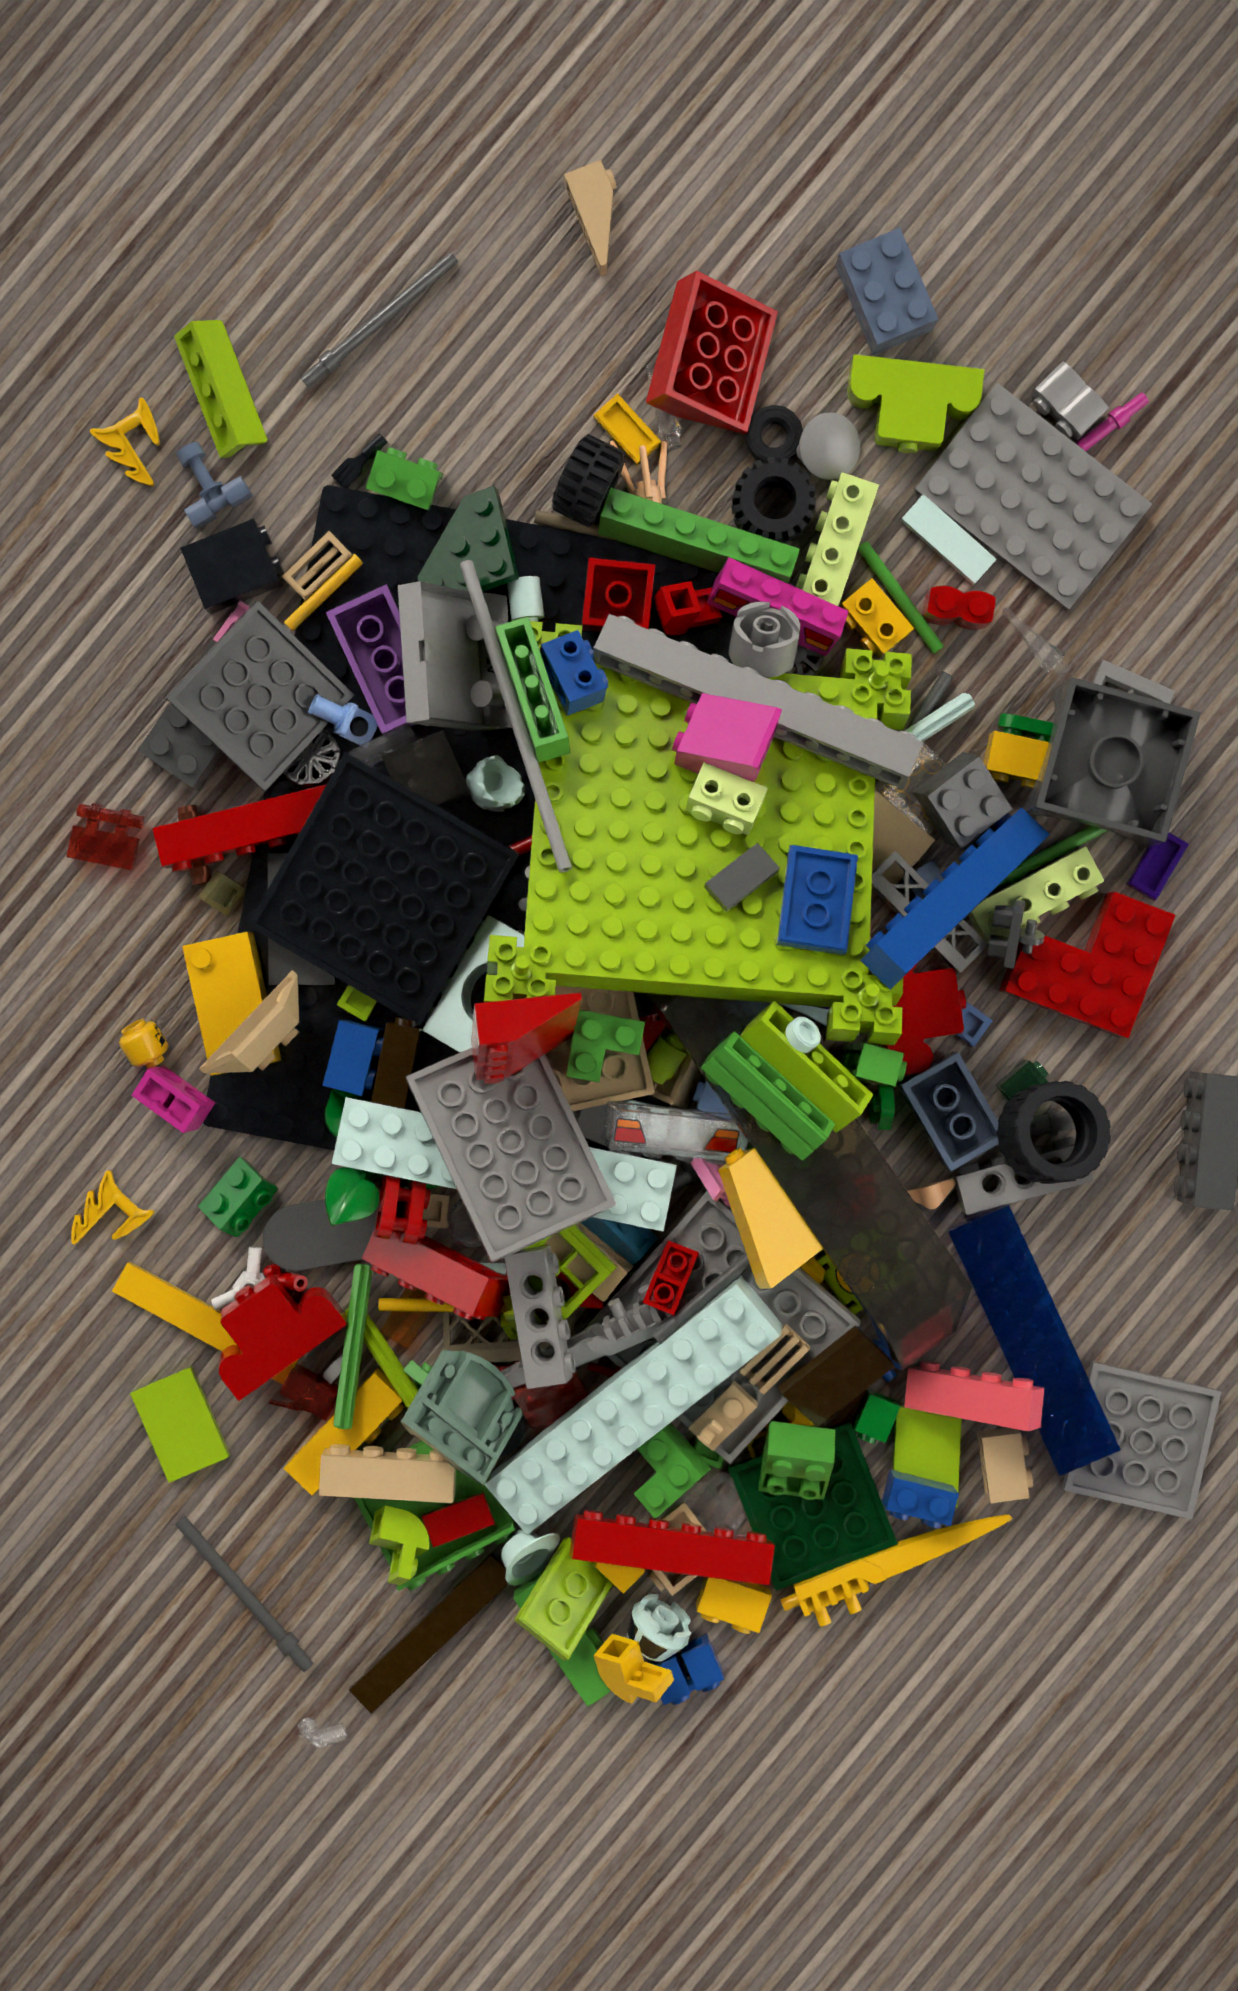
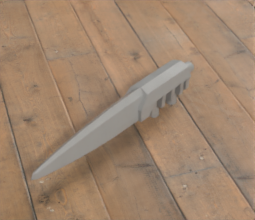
[501,1285,689,1388]

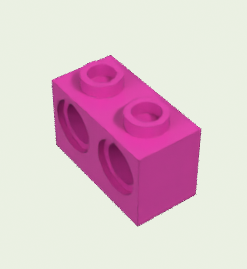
[131,1065,215,1133]

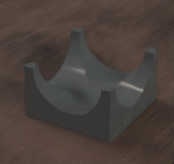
[1023,677,1201,847]

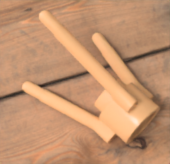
[610,440,667,504]

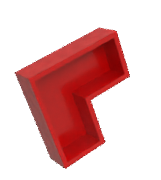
[999,891,1176,1038]

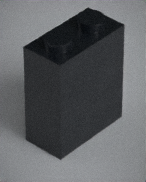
[180,518,284,615]

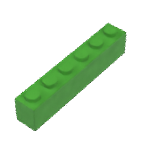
[598,488,800,584]

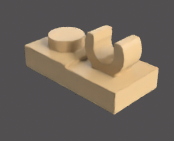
[689,1380,758,1451]

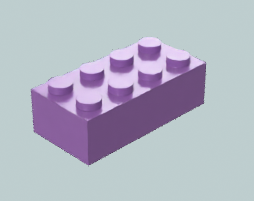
[326,584,415,738]

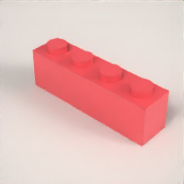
[904,1361,1044,1432]

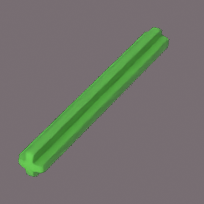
[333,1264,373,1429]

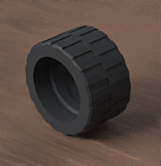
[997,1081,1111,1184]

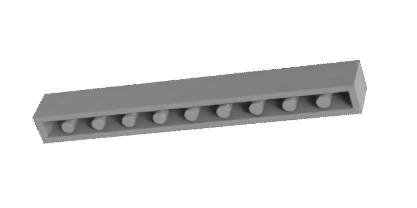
[593,614,923,789]

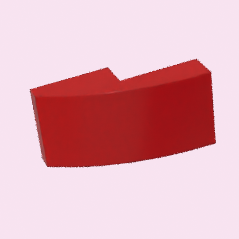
[642,1240,699,1315]

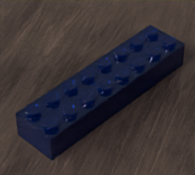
[947,1204,1121,1476]

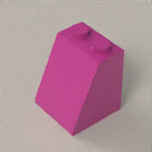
[671,693,782,782]

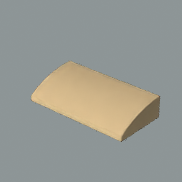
[872,790,935,884]

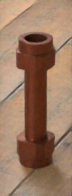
[177,805,212,886]

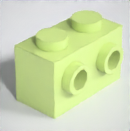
[686,762,768,836]

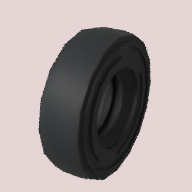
[745,405,803,463]

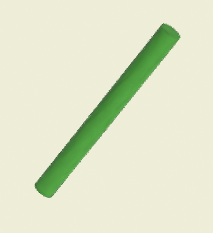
[858,541,944,654]

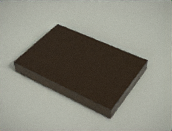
[778,1325,895,1427]

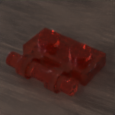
[66,803,144,871]
[513,1370,589,1429]

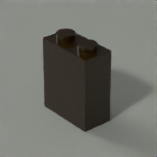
[371,1017,424,1109]

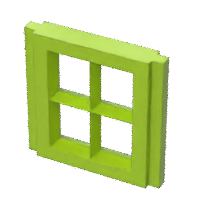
[524,1225,617,1320]

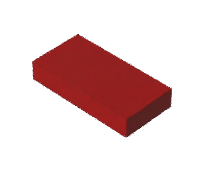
[422,1491,495,1548]

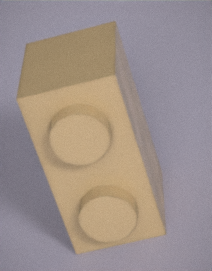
[977,1428,1033,1503]

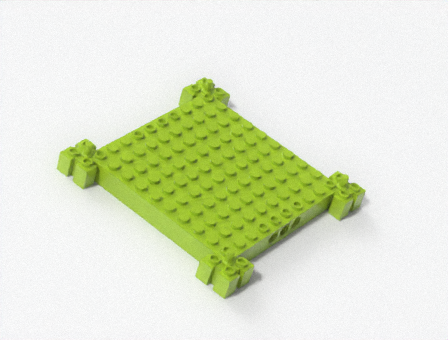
[484,621,912,1045]

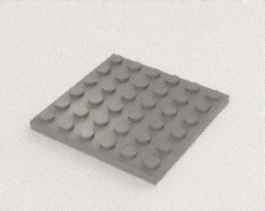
[583,1191,861,1464]

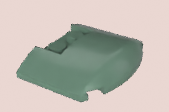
[401,1350,522,1485]

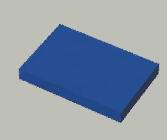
[776,845,858,955]

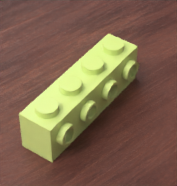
[796,472,879,606]
[968,846,1104,943]

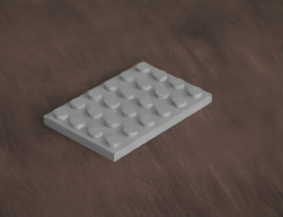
[914,383,1152,610]
[406,1048,616,1263]

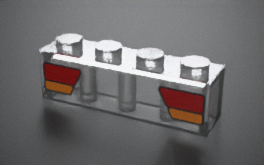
[601,1101,744,1165]

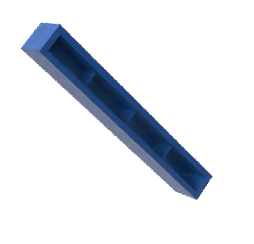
[860,807,1050,989]

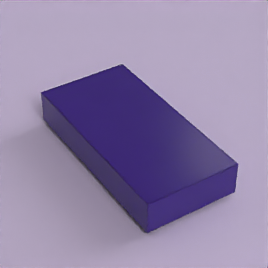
[1126,832,1189,901]

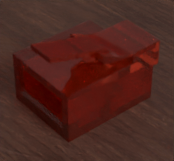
[268,1363,338,1421]

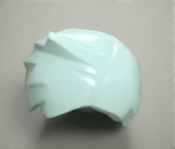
[466,755,525,812]

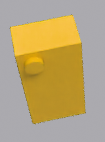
[182,932,282,1076]

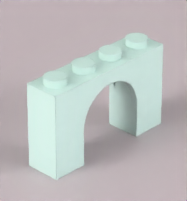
[423,915,524,1052]

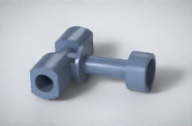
[176,442,253,529]

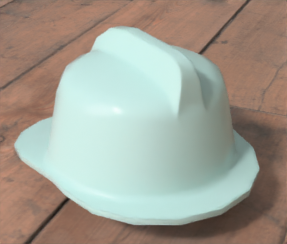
[501,1529,560,1586]

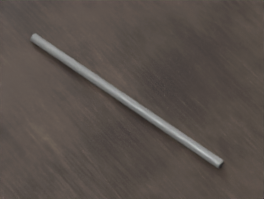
[460,560,572,873]

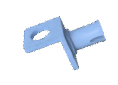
[308,694,378,748]

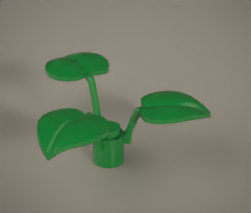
[325,1089,441,1226]

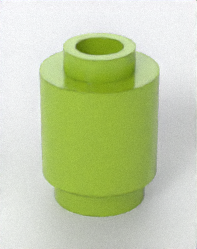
[647,1033,688,1084]

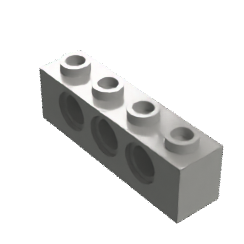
[952,1137,1094,1215]
[504,1245,576,1389]

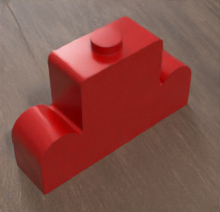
[884,964,966,1075]
[219,1275,347,1401]

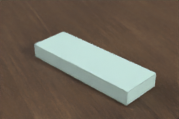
[900,495,996,585]

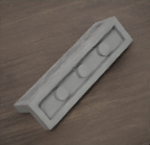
[872,851,988,973]

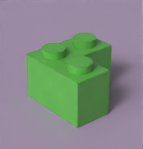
[566,1010,645,1083]
[634,1422,711,1519]

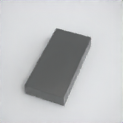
[704,843,780,913]

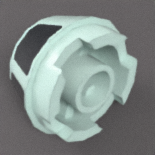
[627,1594,692,1661]

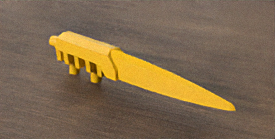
[780,1514,1013,1627]

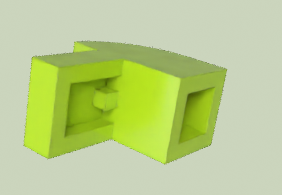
[369,1505,429,1586]

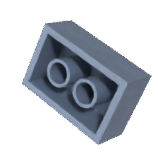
[835,228,938,355]
[897,1051,999,1172]

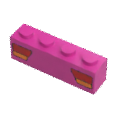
[707,557,849,656]

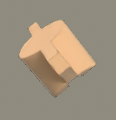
[904,1178,956,1209]

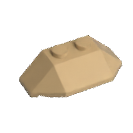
[199,970,299,1073]

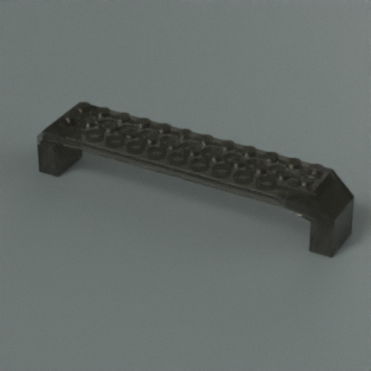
[633,992,973,1370]

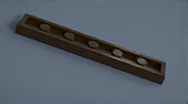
[349,1553,508,1714]

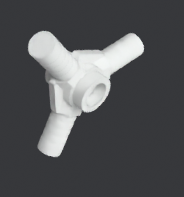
[211,1247,265,1311]

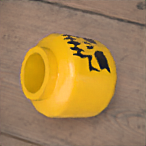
[119,1018,169,1069]

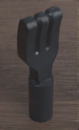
[331,433,388,489]

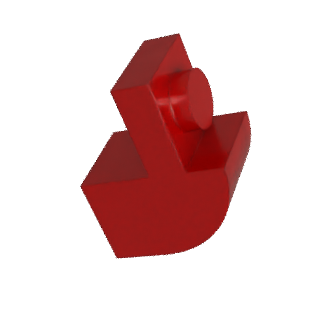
[653,581,723,635]

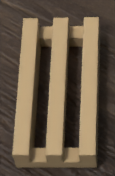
[282,531,352,601]
[739,1324,810,1395]

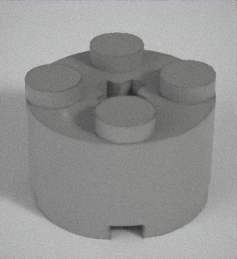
[729,602,800,678]

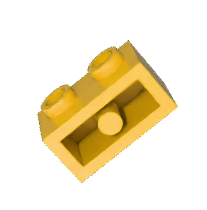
[840,578,914,658]

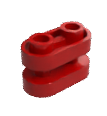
[374,1175,431,1245]

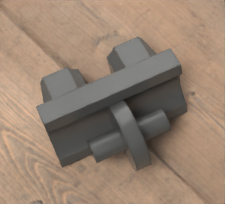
[987,900,1045,968]

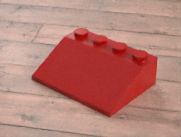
[646,270,778,434]
[471,992,582,1084]

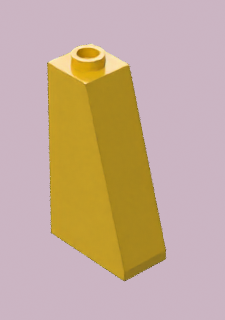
[718,1147,823,1289]

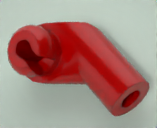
[263,1264,308,1292]

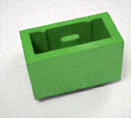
[758,1421,835,1500]

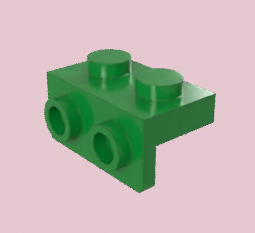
[198,1156,278,1237]

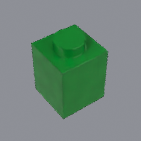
[852,1389,901,1444]

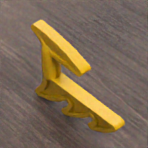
[90,397,160,487]
[71,1170,155,1245]

